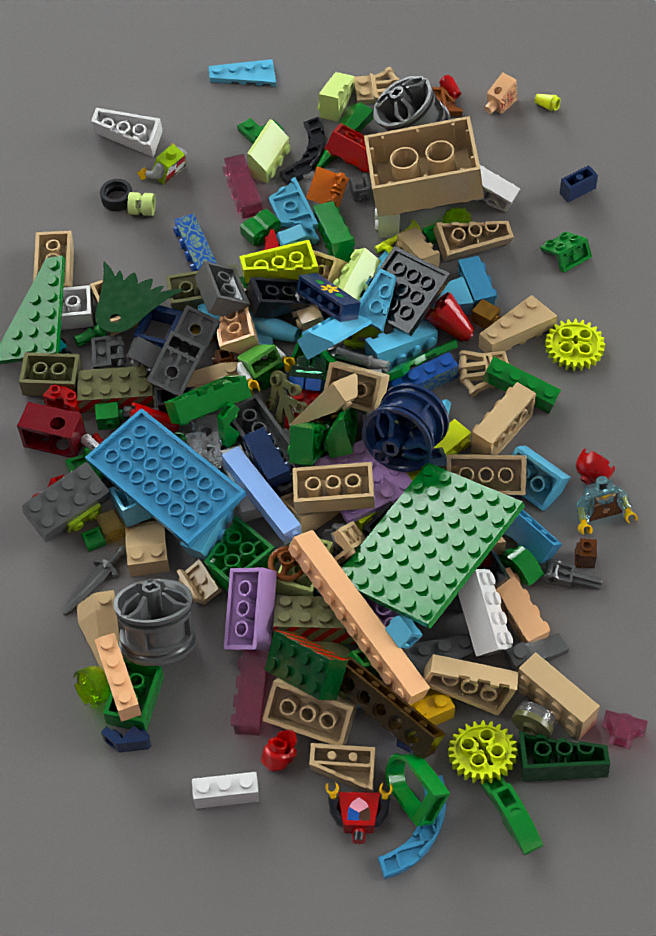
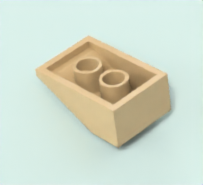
[125,521,170,577]

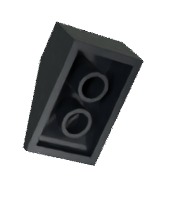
[245,277,311,319]

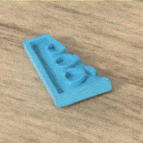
[208,59,276,87]

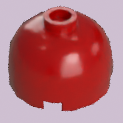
[576,449,616,485]

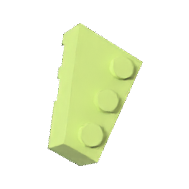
[318,72,354,122]
[333,248,381,301]

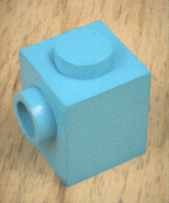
[385,615,423,649]

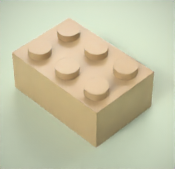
[324,361,390,413]

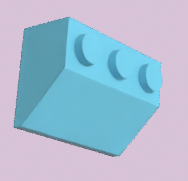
[512,445,571,511]

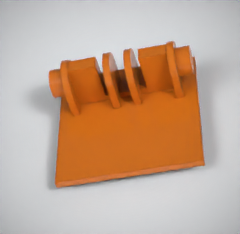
[306,166,349,207]

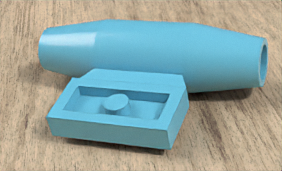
[250,311,300,345]

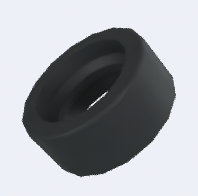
[100,179,133,211]

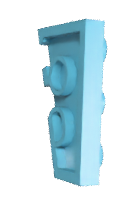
[358,268,397,332]

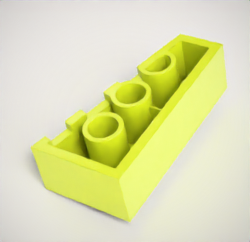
[239,240,319,283]

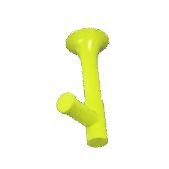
[374,219,421,254]

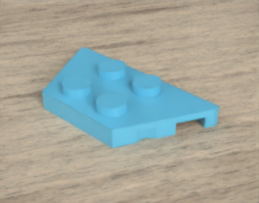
[268,177,318,229]

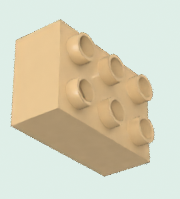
[364,116,484,217]

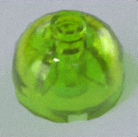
[73,665,111,708]

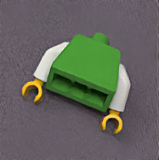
[237,345,295,395]

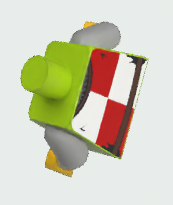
[137,143,187,185]

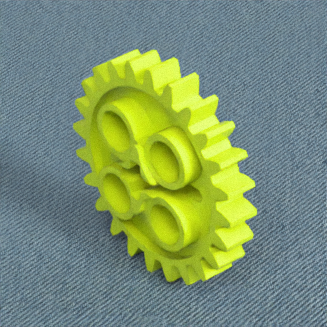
[545,319,605,371]
[448,720,518,784]

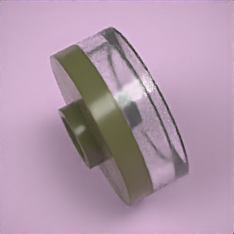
[512,701,557,738]

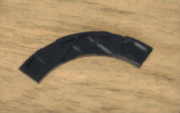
[280,117,325,186]

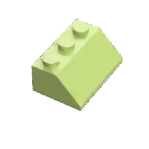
[247,119,291,183]

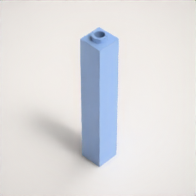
[222,446,302,545]

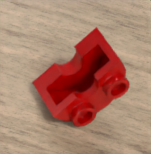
[43,385,80,413]

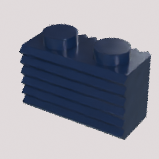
[559,165,598,202]

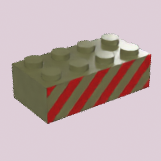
[77,366,155,413]
[273,595,356,644]

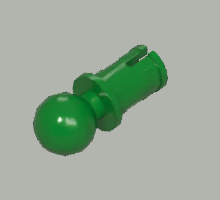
[73,324,107,347]

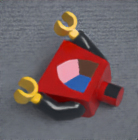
[325,782,393,844]

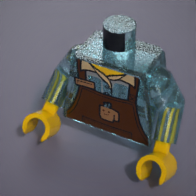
[576,476,638,535]

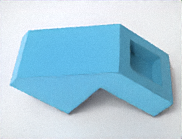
[276,224,320,246]

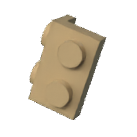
[177,559,222,605]

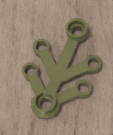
[264,370,308,431]

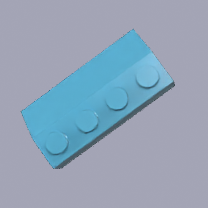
[297,316,372,360]

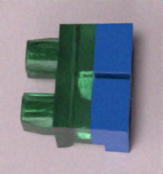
[289,356,328,392]

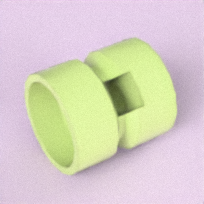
[128,192,156,216]

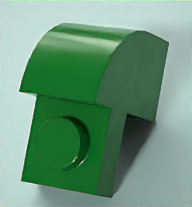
[499,545,544,586]

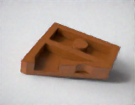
[432,87,463,116]

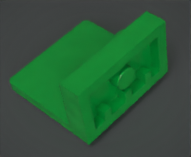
[540,231,592,273]

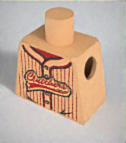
[484,72,517,114]

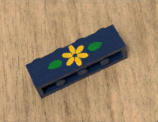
[296,273,361,322]

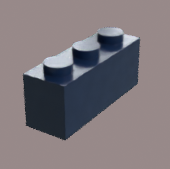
[243,427,292,489]

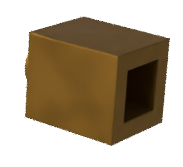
[471,299,501,329]

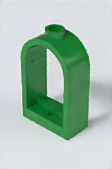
[385,753,450,827]

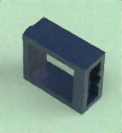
[134,305,183,348]

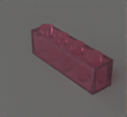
[222,154,262,219]
[231,650,268,736]

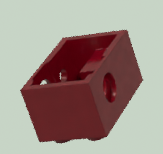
[17,402,86,458]

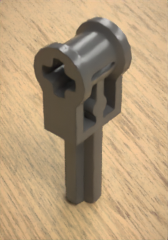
[542,559,602,590]

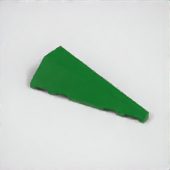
[315,102,374,169]

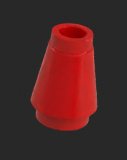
[439,75,461,99]

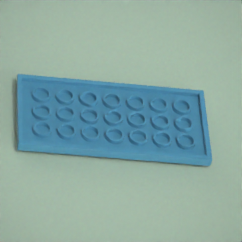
[85,408,247,548]

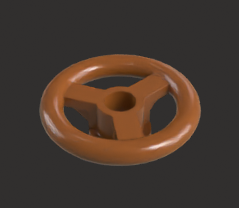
[268,546,304,582]

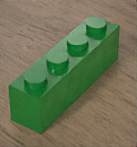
[482,356,561,413]

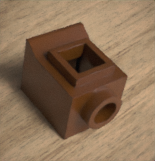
[212,349,239,365]
[574,538,597,568]

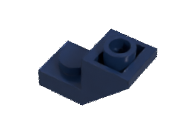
[101,726,151,753]

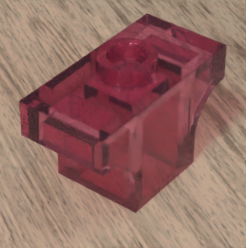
[602,710,648,749]

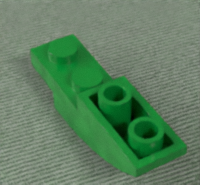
[481,774,544,856]

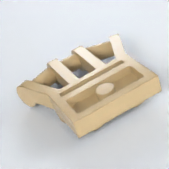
[354,67,400,104]
[458,350,509,397]

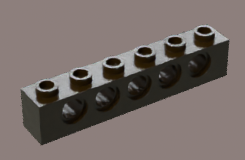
[339,656,445,759]

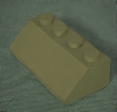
[166,264,239,312]

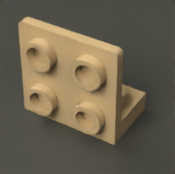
[332,521,366,565]

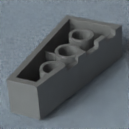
[401,633,477,677]

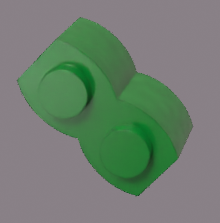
[240,209,281,246]

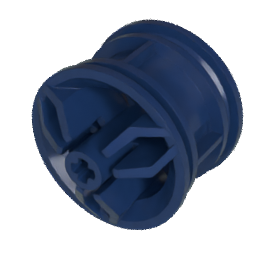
[362,383,450,472]

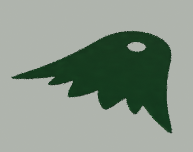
[96,261,184,332]

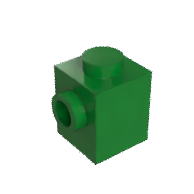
[95,402,124,430]

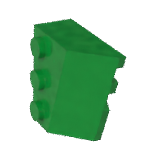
[204,516,278,592]

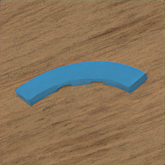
[378,775,446,880]

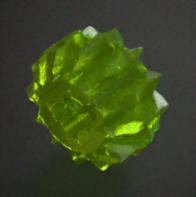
[443,206,472,224]

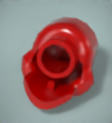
[261,730,297,772]

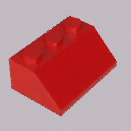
[324,123,370,173]

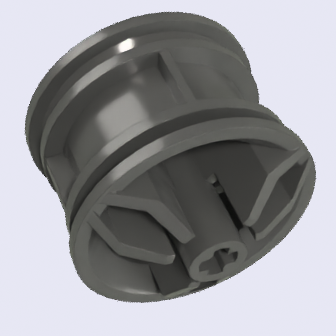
[374,76,450,131]
[113,579,197,666]

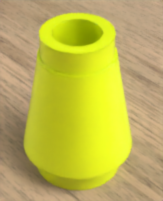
[534,94,561,111]

